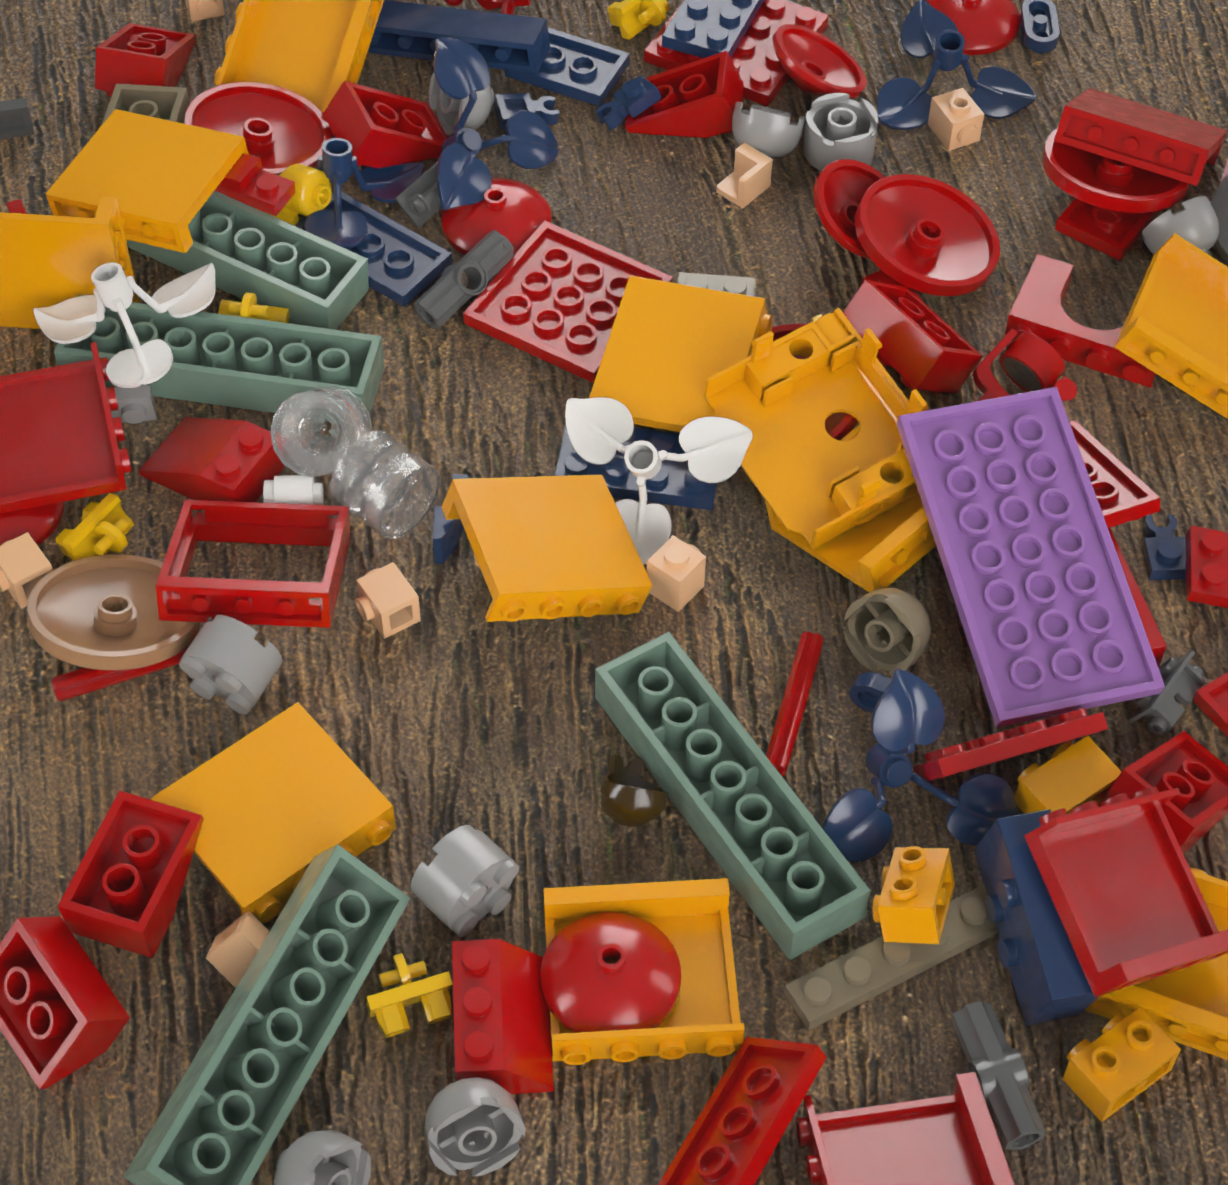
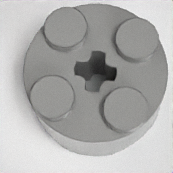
[803,93,879,174]
[179,615,283,715]
[411,825,520,937]

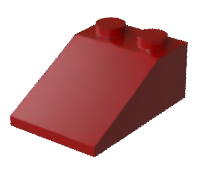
[95,23,196,97]
[625,51,744,138]
[323,81,448,169]
[139,417,285,502]
[1099,731,1228,854]
[58,790,204,958]

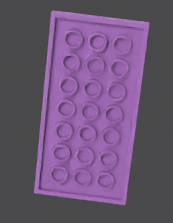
[896,387,1165,728]

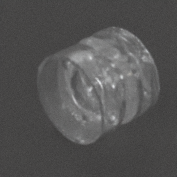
[270,385,372,477]
[330,430,440,539]

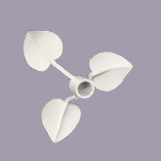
[34,262,216,388]
[565,397,753,565]

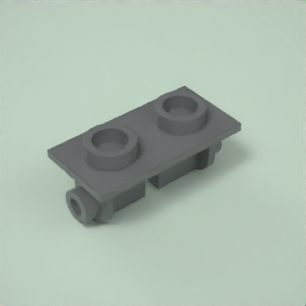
[395,161,442,228]
[1128,650,1204,735]

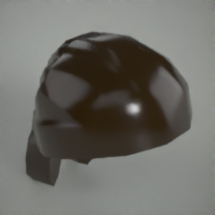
[600,754,668,827]

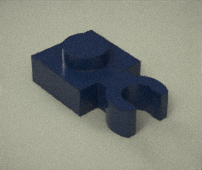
[595,75,662,130]
[493,93,560,130]
[1142,514,1186,580]

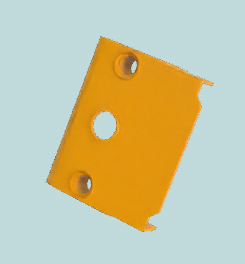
[704,308,929,550]

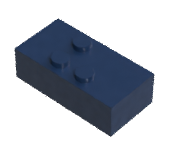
[974,809,1099,1026]

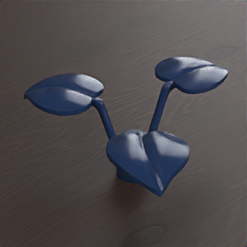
[877,0,1036,130]
[434,37,559,210]
[305,138,424,249]
[822,668,1018,862]

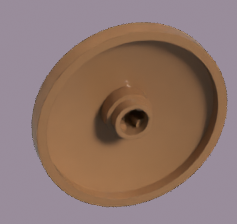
[27,554,201,670]

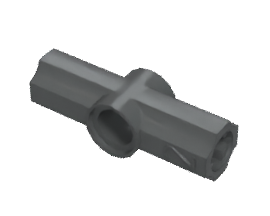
[414,230,515,329]
[951,1001,1046,1151]

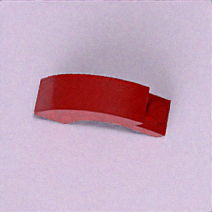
[215,154,296,216]

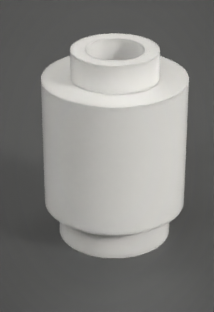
[263,475,324,505]

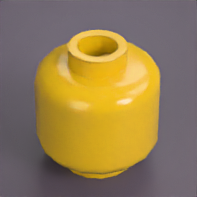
[279,164,332,216]

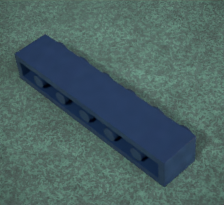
[368,0,551,73]

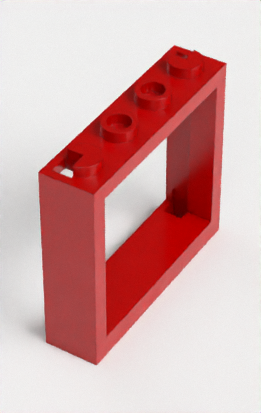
[155,499,351,628]

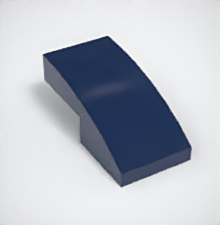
[433,474,469,564]

